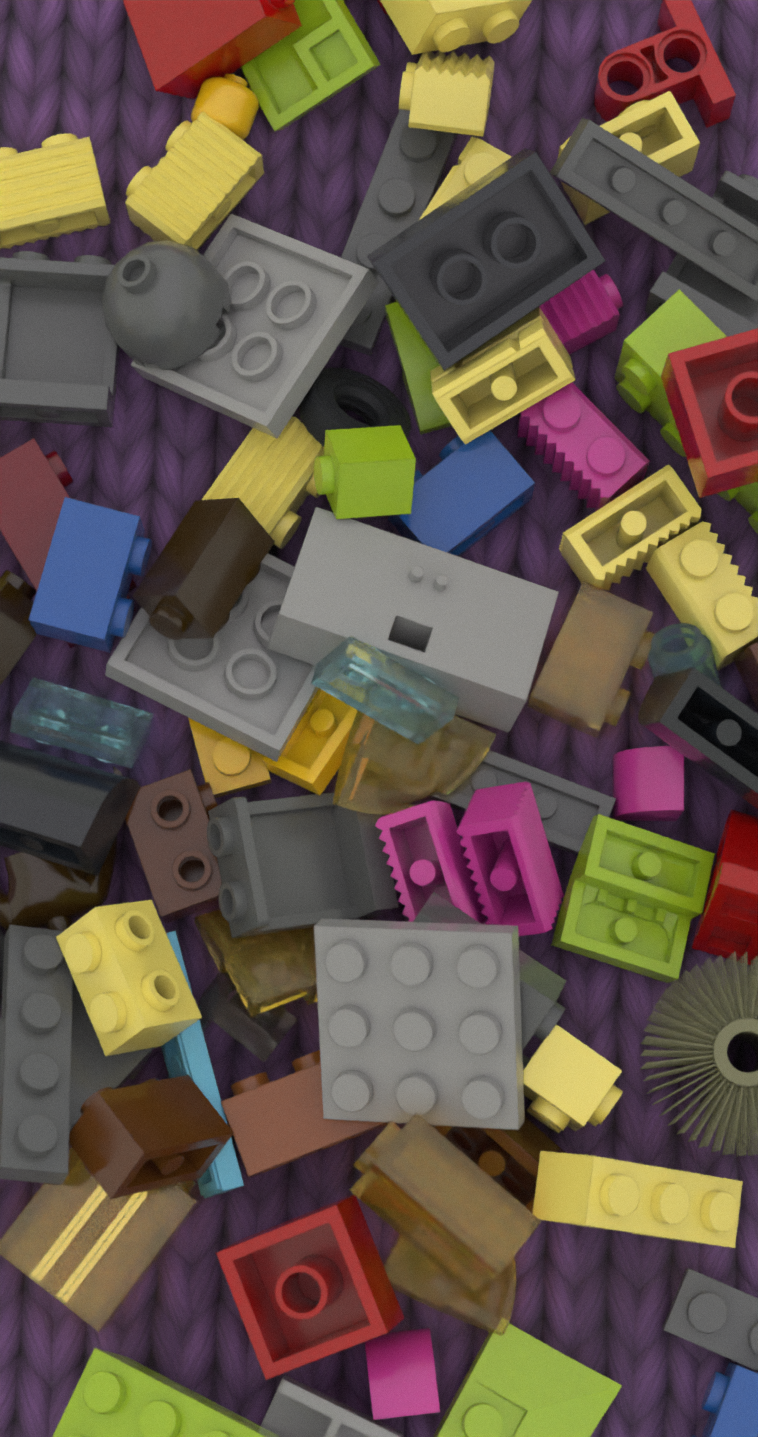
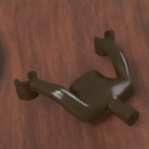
[0,766,124,931]

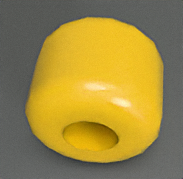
[191,74,259,140]

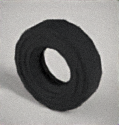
[299,367,411,447]

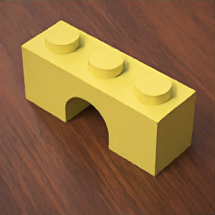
[532,1151,743,1248]

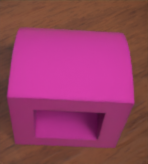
[612,746,684,821]
[365,1328,440,1420]

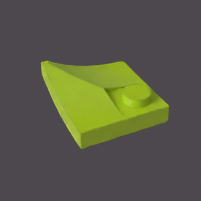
[241,0,381,131]
[433,1318,622,1437]

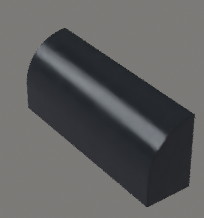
[638,667,758,809]
[0,740,140,876]

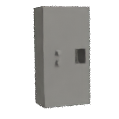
[267,507,559,733]

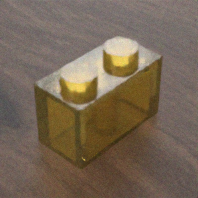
[527,581,657,738]

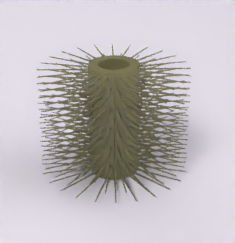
[640,951,758,1156]

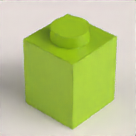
[314,425,416,519]

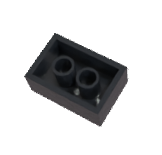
[367,148,605,370]

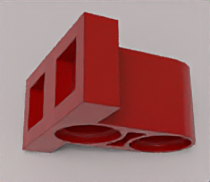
[594,0,736,128]
[691,809,758,966]

